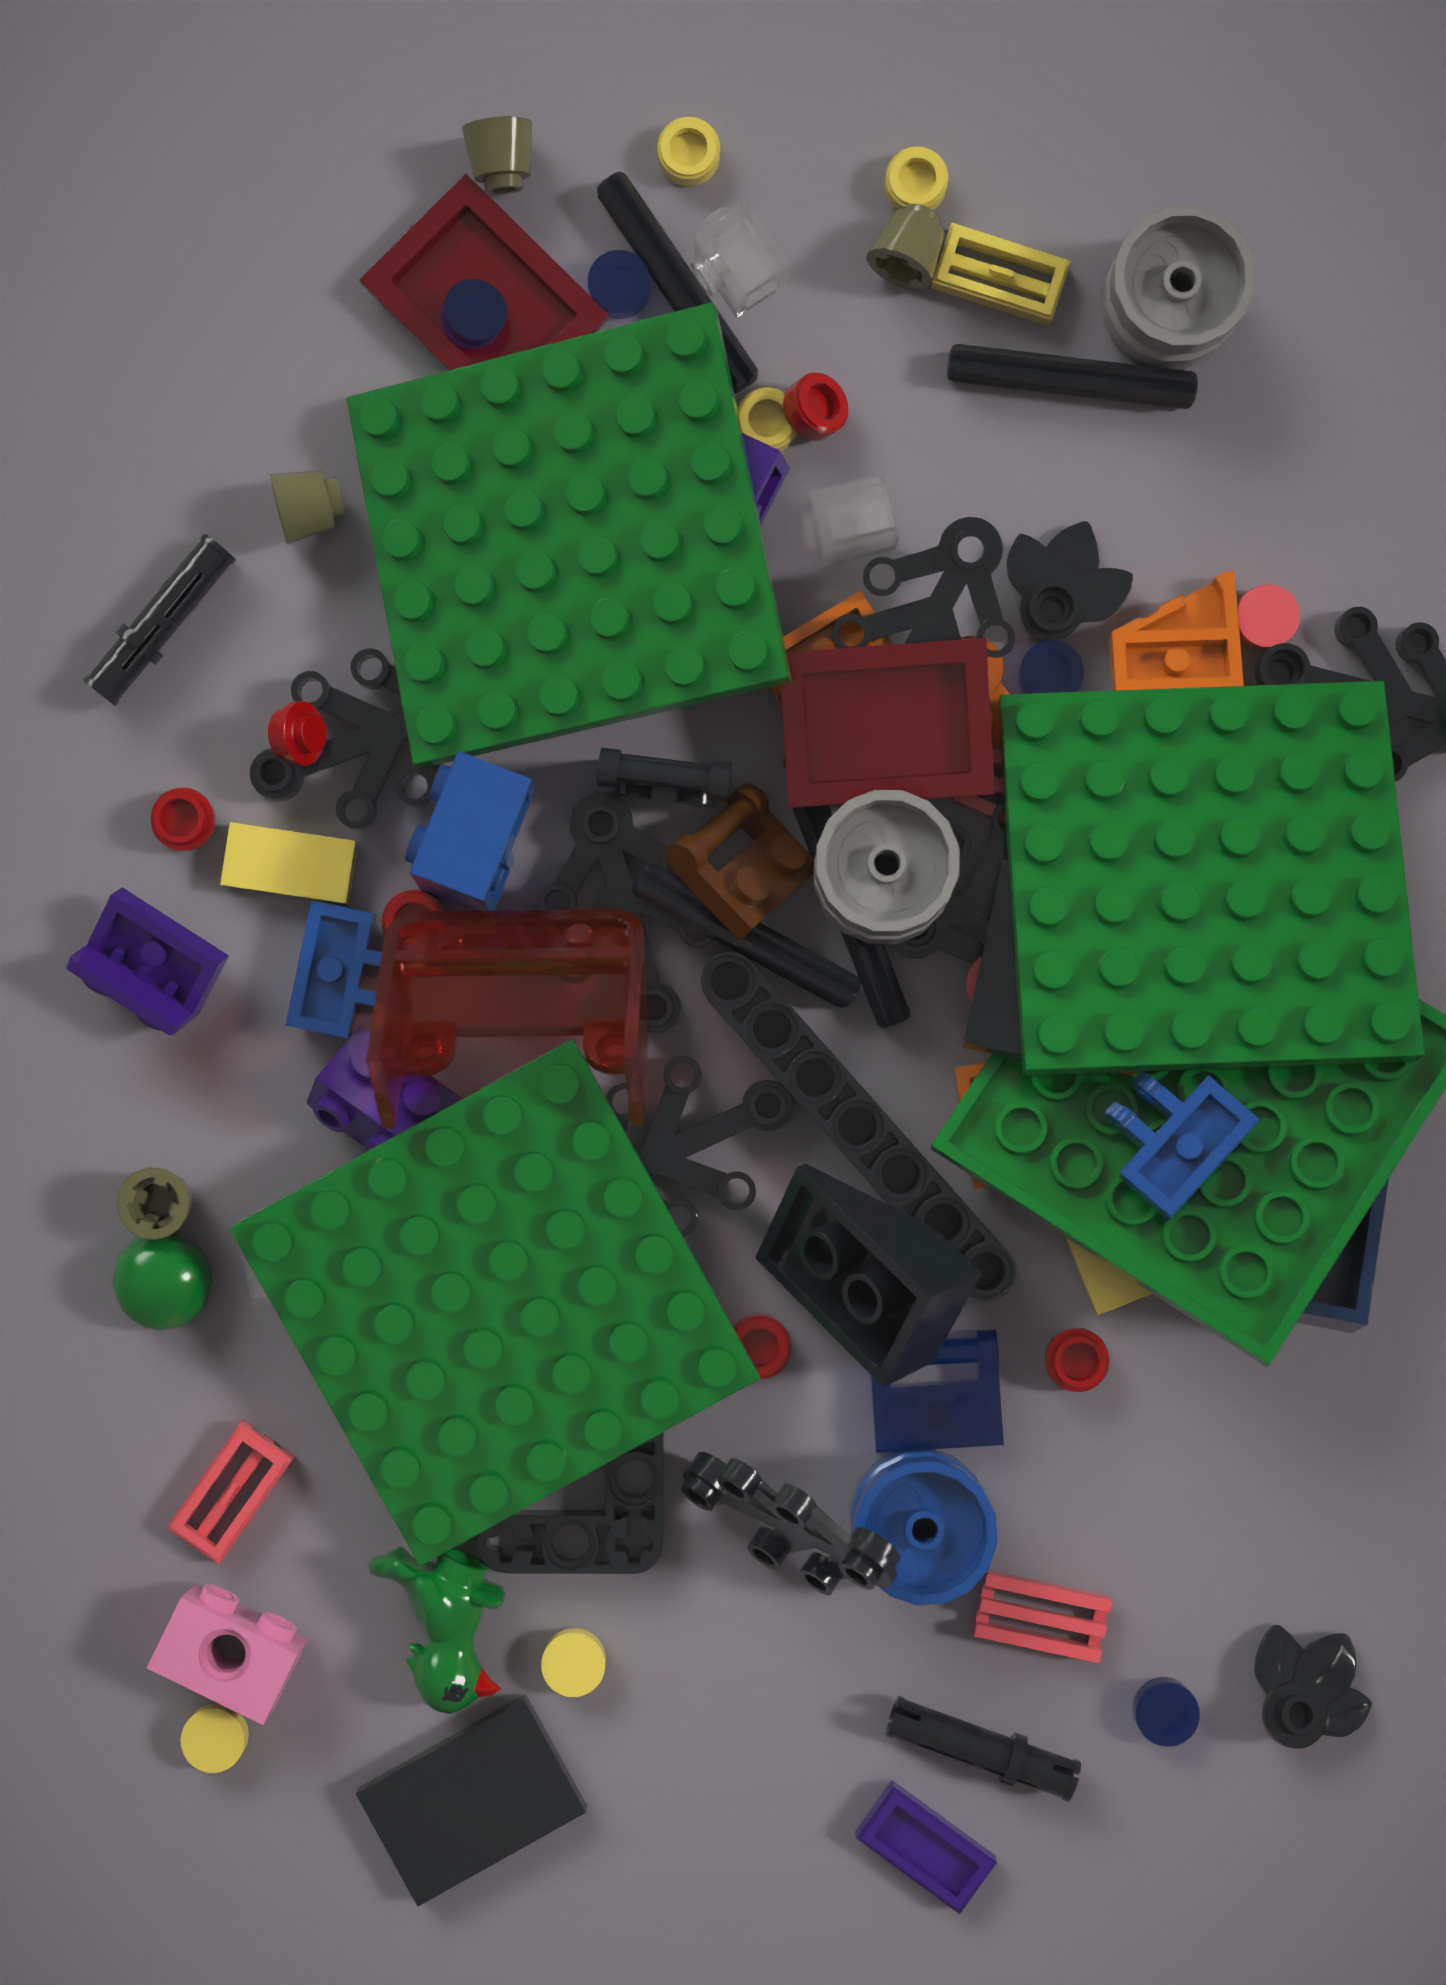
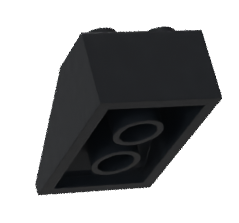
[755,1163,981,1388]

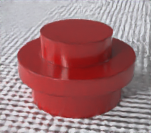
[268,701,327,766]
[150,787,216,851]
[1045,1327,1110,1392]

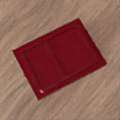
[359,174,610,371]
[778,638,995,808]

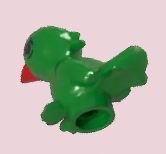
[368,1546,505,1714]

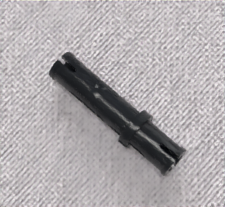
[83,534,236,706]
[885,1695,1081,1802]

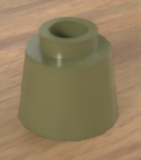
[462,116,532,195]
[866,204,945,290]
[269,470,345,545]
[117,1167,193,1240]

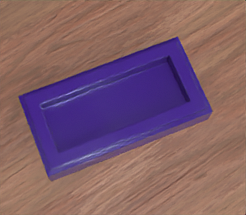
[855,1780,997,1914]

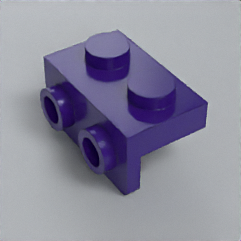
[66,887,229,1035]
[306,1025,462,1151]

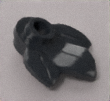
[1006,521,1133,642]
[1254,1625,1372,1749]

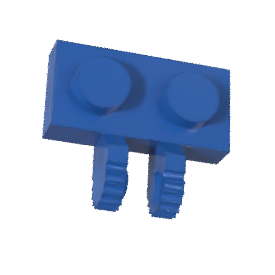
[285,900,419,1038]
[1104,1072,1260,1221]

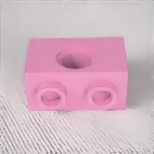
[147,1584,308,1725]

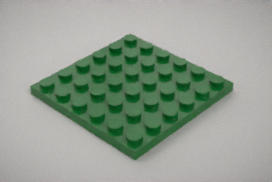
[346,302,792,769]
[998,681,1425,1076]
[931,999,1446,1367]
[229,1037,761,1566]

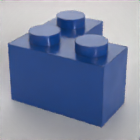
[405,751,535,919]

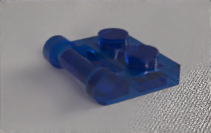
[870,1329,1004,1453]

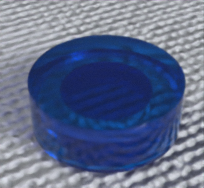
[588,250,651,319]
[440,279,507,349]
[1018,640,1084,694]
[1132,1677,1200,1747]

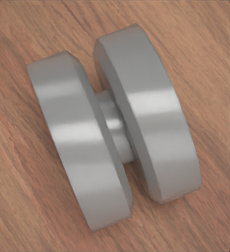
[1101,205,1256,370]
[814,790,960,944]

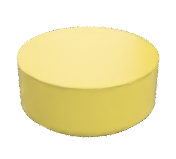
[657,117,720,187]
[884,146,948,210]
[737,387,797,452]
[541,1628,606,1697]
[180,1703,249,1773]

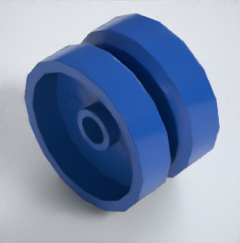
[850,1447,998,1605]

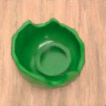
[112,1233,213,1331]

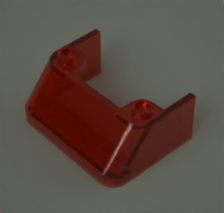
[366,909,648,1128]

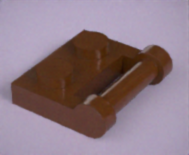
[666,784,814,941]

